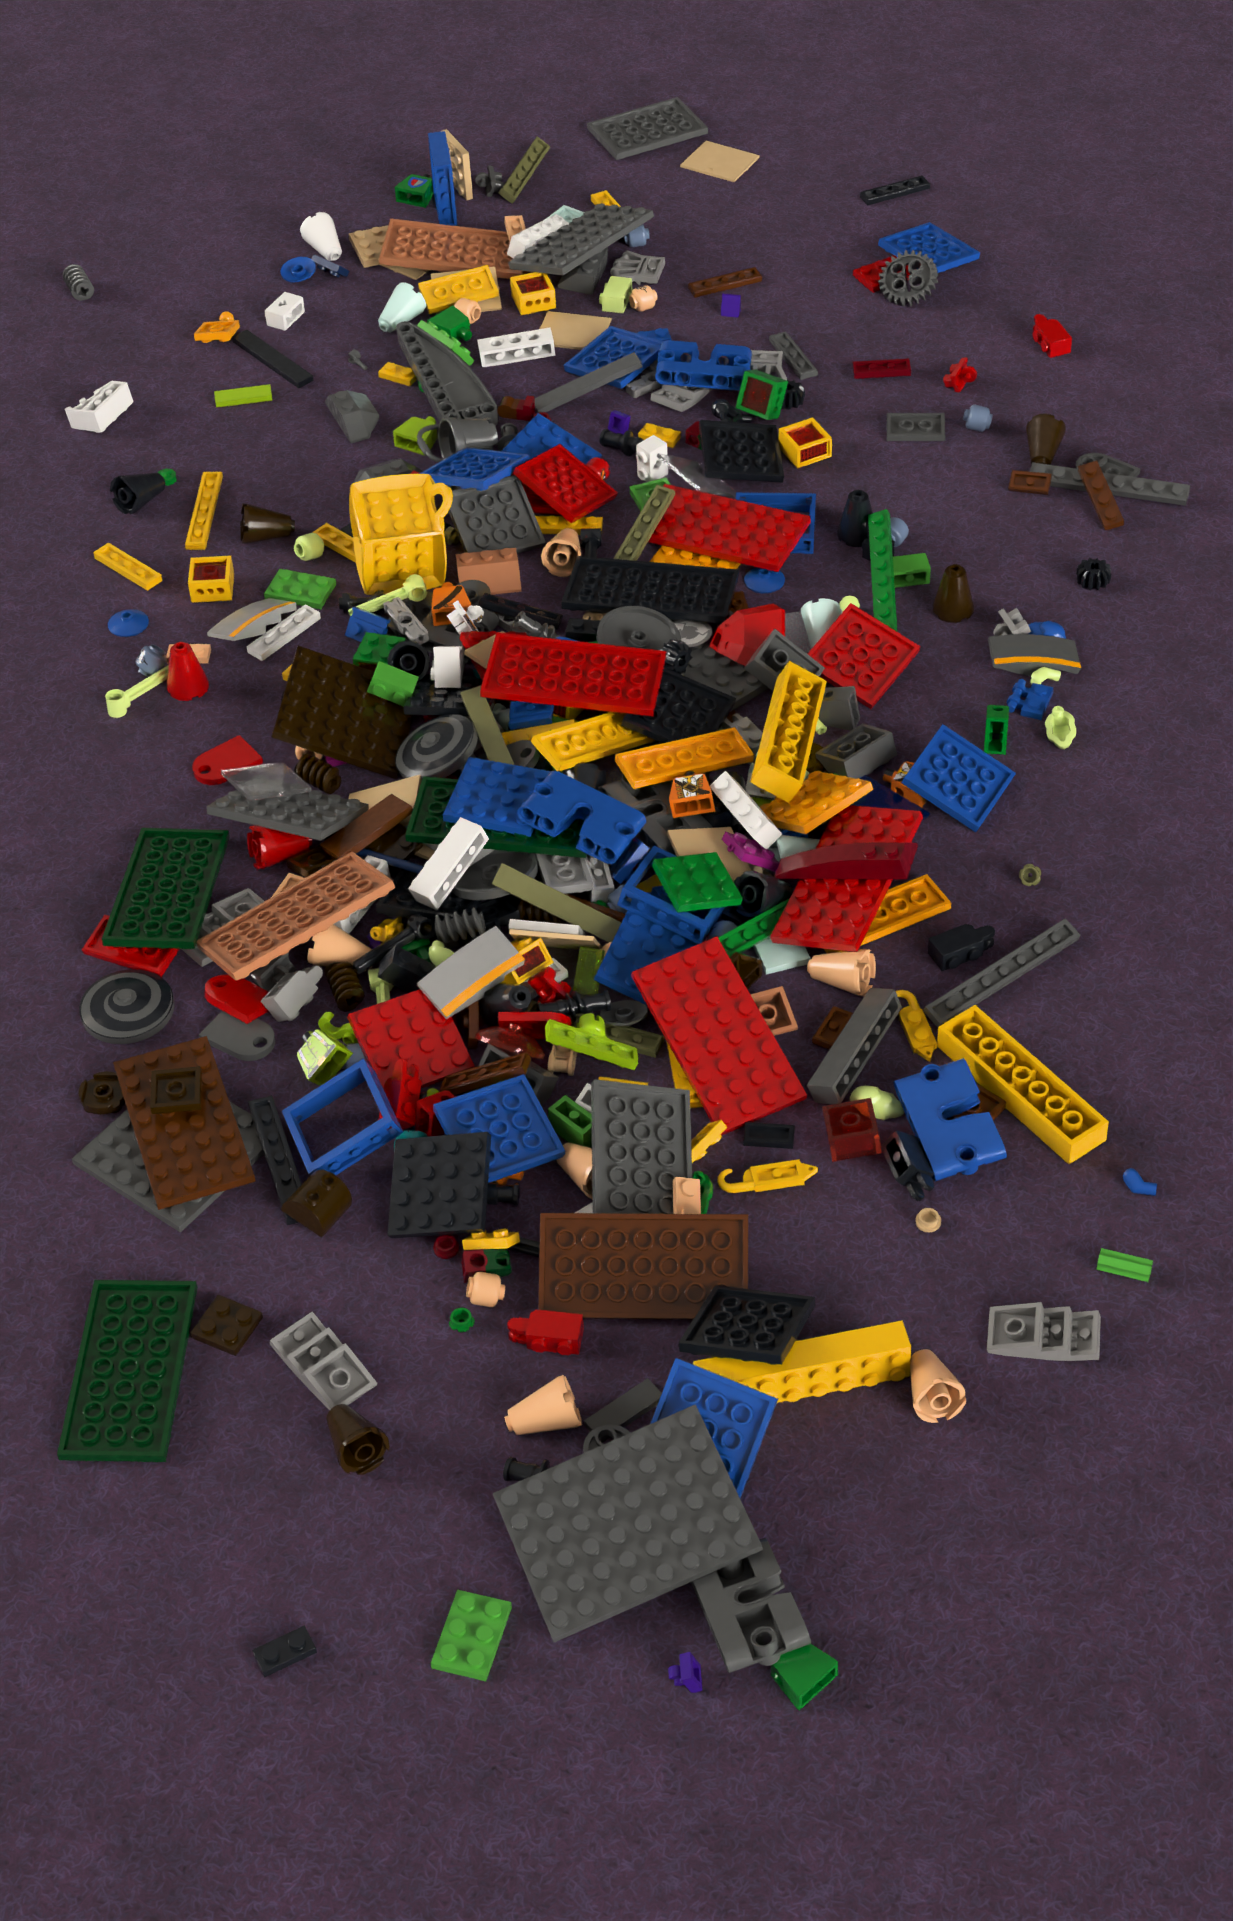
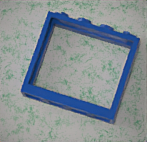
[428,131,457,226]
[736,492,816,554]
[617,846,726,944]
[282,1058,403,1175]

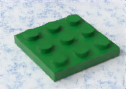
[652,852,743,913]

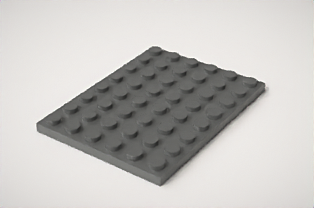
[492,1404,763,1643]

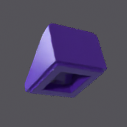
[721,294,741,317]

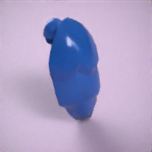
[1028,621,1066,639]

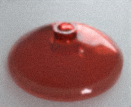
[475,1023,545,1059]

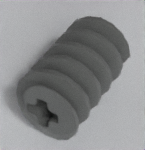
[63,264,94,301]
[435,908,486,943]

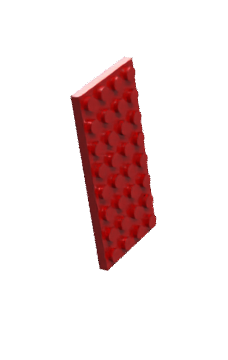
[648,484,811,572]
[480,632,666,716]
[770,805,923,952]
[631,937,807,1136]

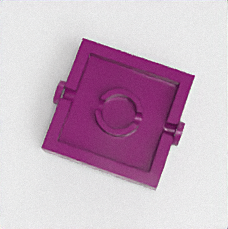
[721,831,779,872]

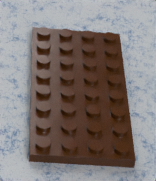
[113,1036,256,1210]
[538,1213,748,1320]

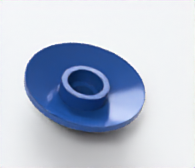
[280,257,316,282]
[744,567,785,593]
[108,609,149,637]

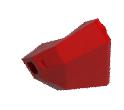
[709,603,785,666]

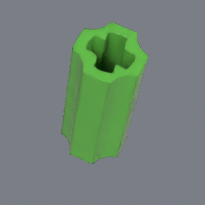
[1096,1248,1153,1282]

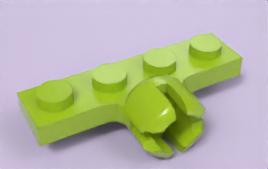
[545,1013,638,1070]

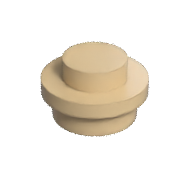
[915,1208,941,1232]

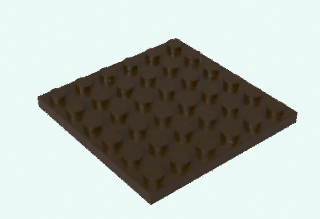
[271,646,412,779]

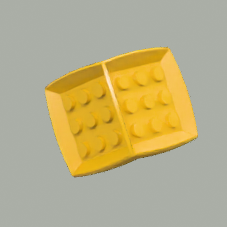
[349,474,453,595]

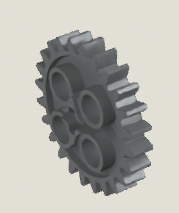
[878,250,939,307]

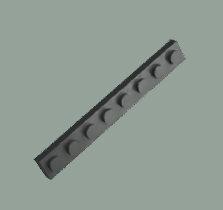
[1030,462,1190,506]
[923,918,1080,1028]

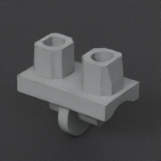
[993,608,1031,636]

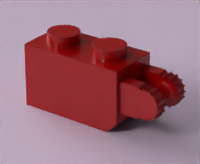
[1033,314,1072,358]
[378,1058,422,1130]
[507,1309,584,1355]

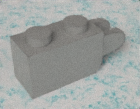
[722,713,763,765]
[261,965,323,1022]

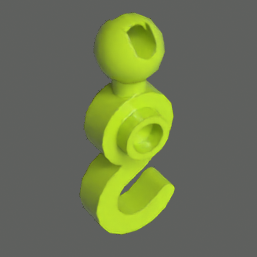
[318,1012,358,1045]

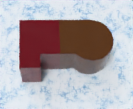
[497,396,535,421]

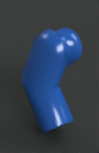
[1123,1168,1157,1196]

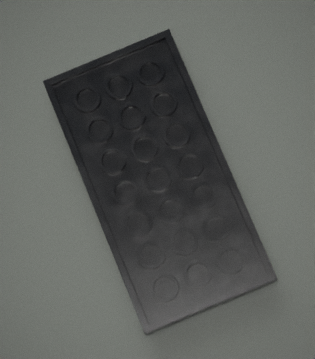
[561,556,739,624]

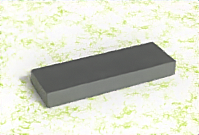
[584,1378,662,1443]

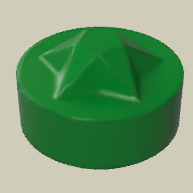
[157,469,177,486]

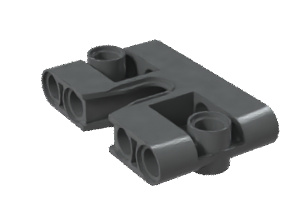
[387,591,499,664]
[598,774,713,855]
[691,1537,811,1673]

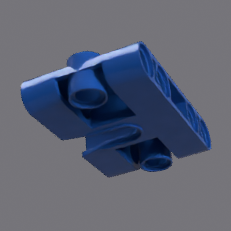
[655,340,752,391]
[517,771,646,864]
[893,1058,1007,1181]

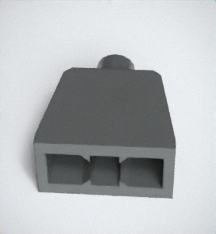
[819,686,860,731]

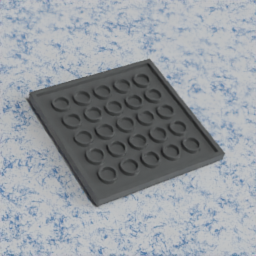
[72,1101,264,1233]

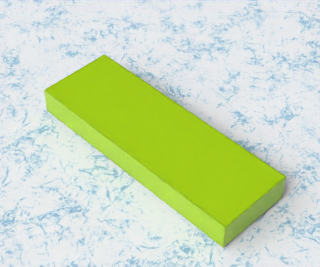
[214,384,272,408]

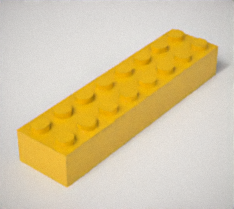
[750,661,827,803]
[937,1005,1109,1164]
[693,1320,911,1403]

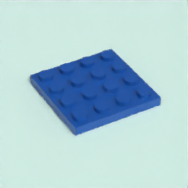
[878,222,980,273]
[564,326,664,389]
[502,413,602,464]
[419,447,530,491]
[901,724,1016,832]
[443,757,551,837]
[594,911,698,1005]
[433,1074,566,1183]
[650,1358,778,1499]

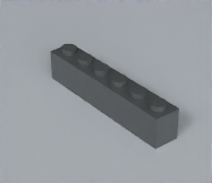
[807,988,902,1105]

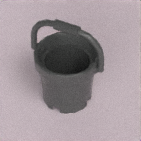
[417,417,498,463]

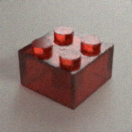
[822,1098,882,1162]

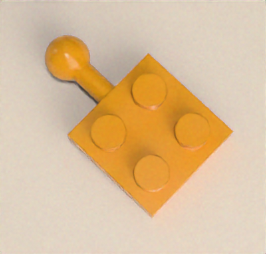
[194,311,240,343]

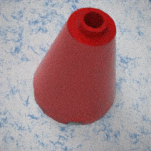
[167,642,209,701]
[247,825,312,870]

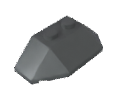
[325,390,379,444]
[349,459,423,494]

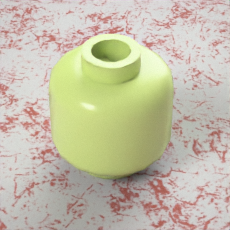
[294,533,324,561]

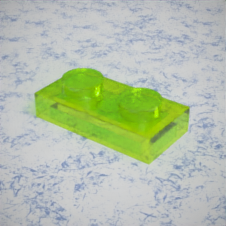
[573,946,605,995]

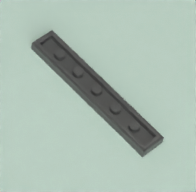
[535,352,642,412]

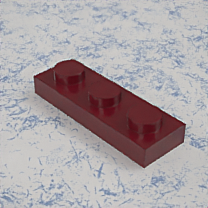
[852,358,911,379]

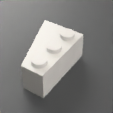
[65,381,133,433]
[431,646,465,688]

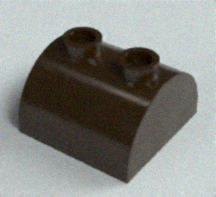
[281,1170,352,1238]

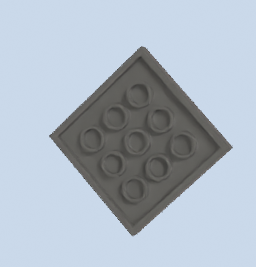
[448,475,546,553]

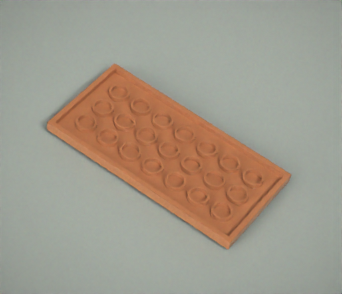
[379,219,523,279]
[196,851,395,981]

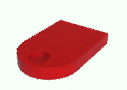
[192,735,263,785]
[204,975,268,1024]
[498,1012,572,1040]

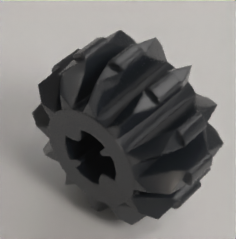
[782,379,805,409]
[1076,557,1112,590]
[661,639,693,675]

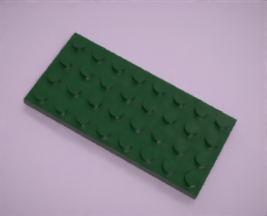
[405,776,587,858]
[102,828,230,949]
[57,1280,198,1462]

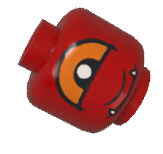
[585,457,610,481]

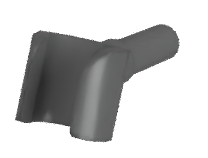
[348,349,368,370]

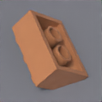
[455,548,522,595]
[750,986,798,1036]

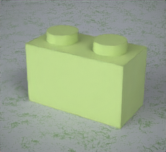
[599,276,632,313]

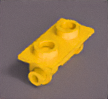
[370,916,404,943]

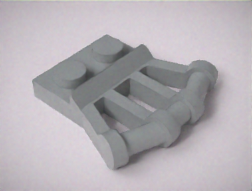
[610,250,665,285]
[748,350,787,386]

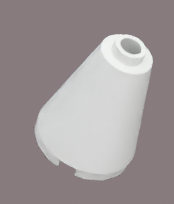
[300,212,342,261]

